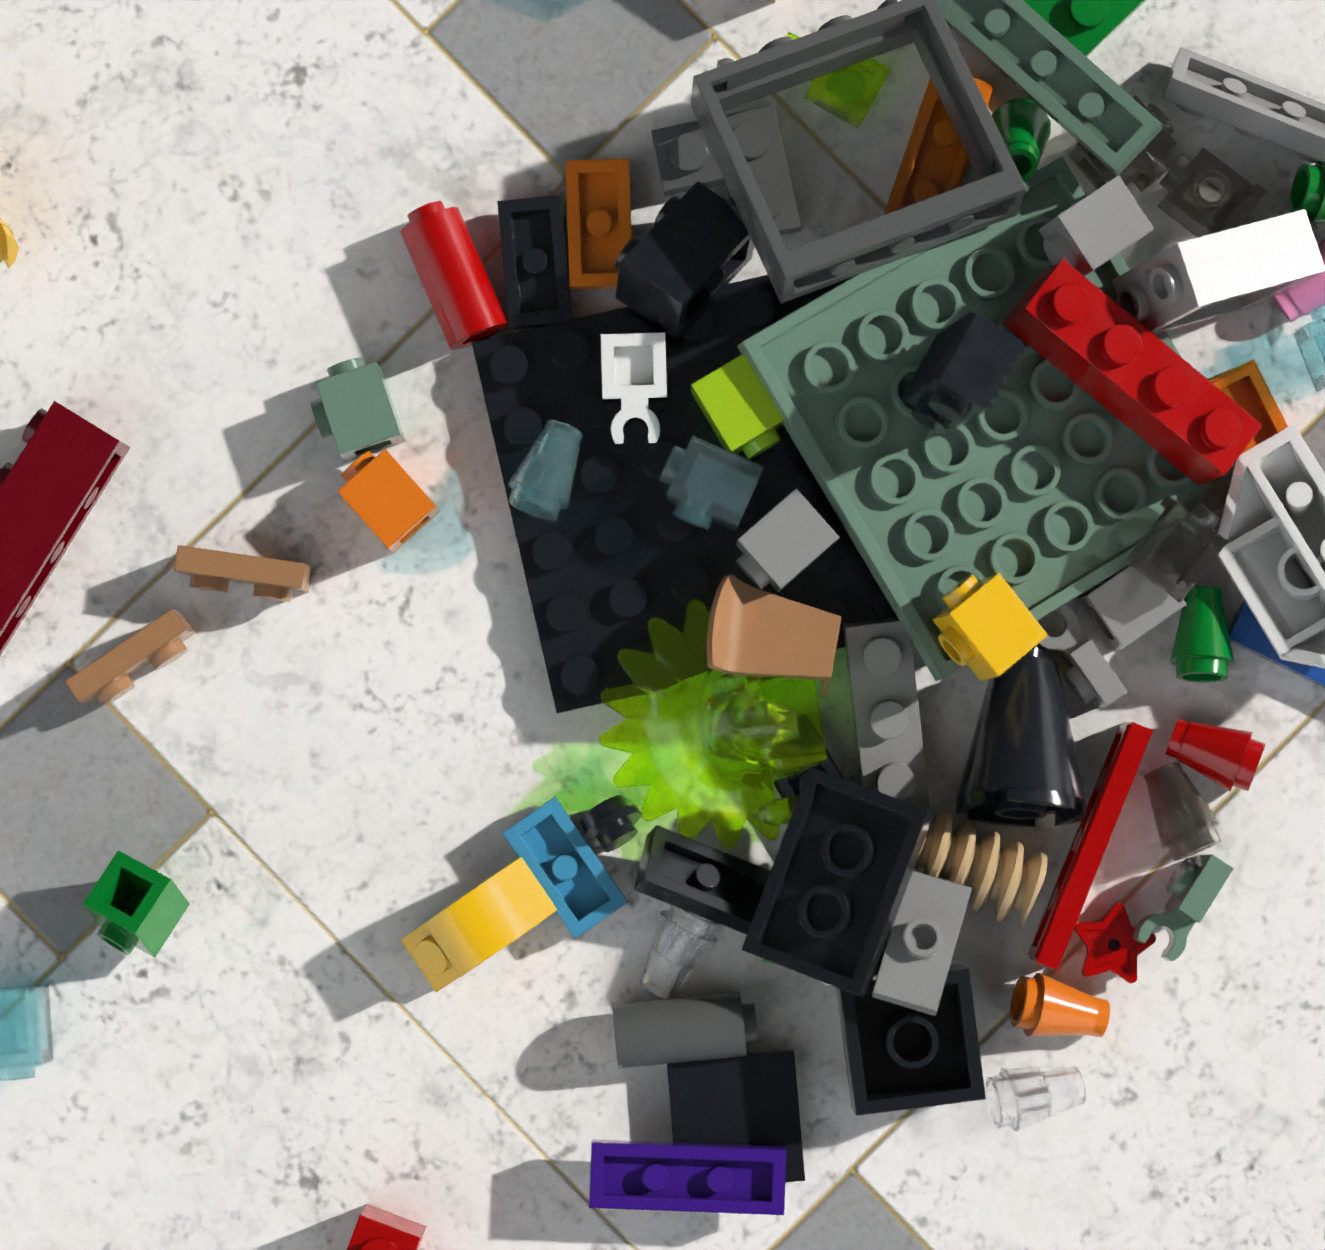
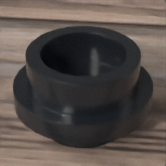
[579,795,642,852]

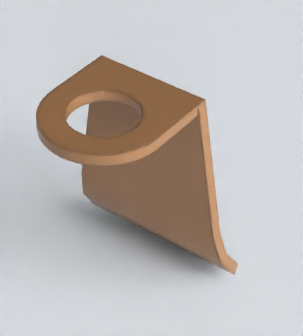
[707,574,842,697]

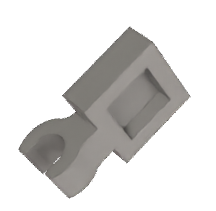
[1037,604,1128,708]

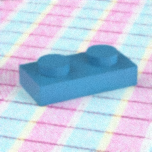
[502,796,628,939]

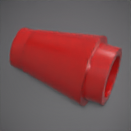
[1165,719,1266,792]

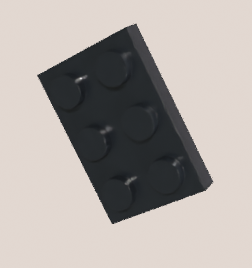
[741,767,934,998]

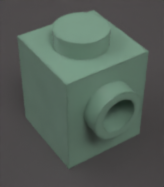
[310,357,406,461]

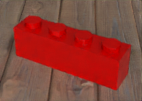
[1002,259,1262,485]

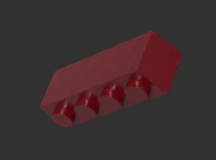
[0,401,131,656]

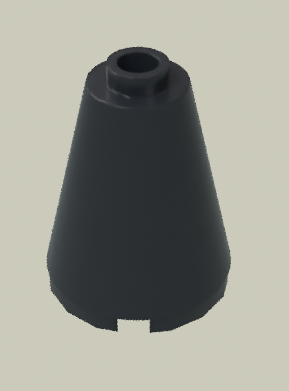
[956,647,1086,827]

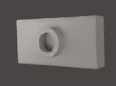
[872,871,972,1016]

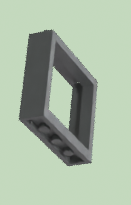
[690,0,1027,303]

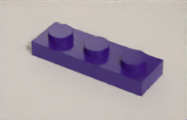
[589,1139,787,1215]

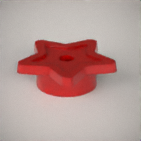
[1074,901,1156,984]

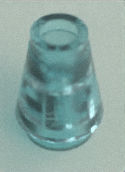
[508,420,583,521]

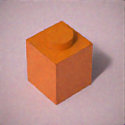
[337,449,441,553]

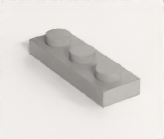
[1162,47,1325,163]
[842,617,930,808]

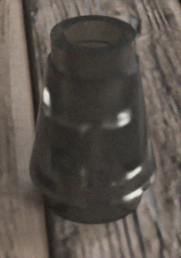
[1143,761,1222,861]

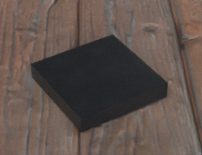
[667,1050,805,1182]

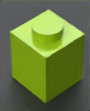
[691,354,784,459]

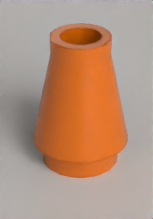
[1010,973,1110,1037]

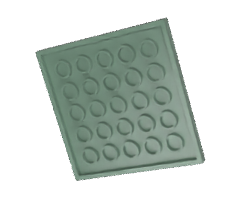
[737,156,1236,681]

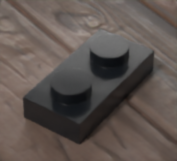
[497,195,573,330]
[634,825,770,935]

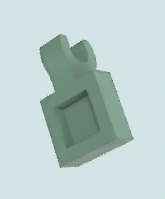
[1133,854,1234,961]

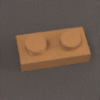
[174,545,312,602]
[65,609,196,707]

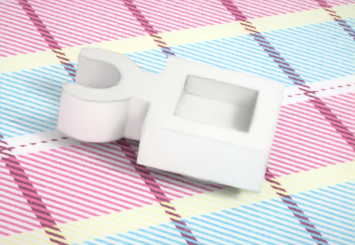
[601,333,667,444]

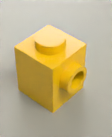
[932,573,1048,681]

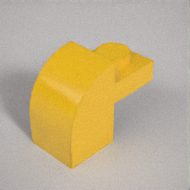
[401,857,557,992]

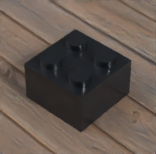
[836,964,986,1116]

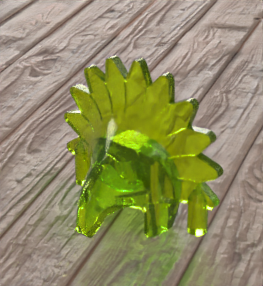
[599,599,827,850]

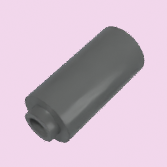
[612,992,758,1069]

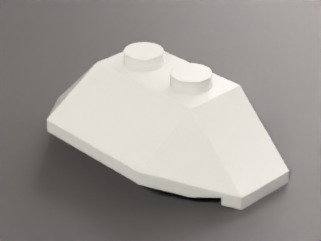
[1214,424,1325,668]

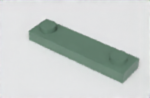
[936,0,1162,176]

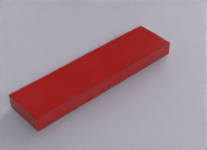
[1027,722,1153,970]

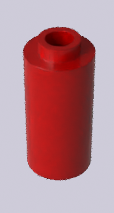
[400,201,508,350]

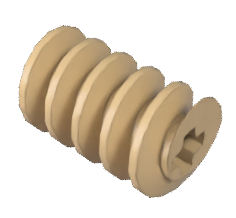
[913,809,1048,929]

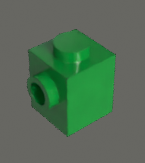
[82,850,190,958]

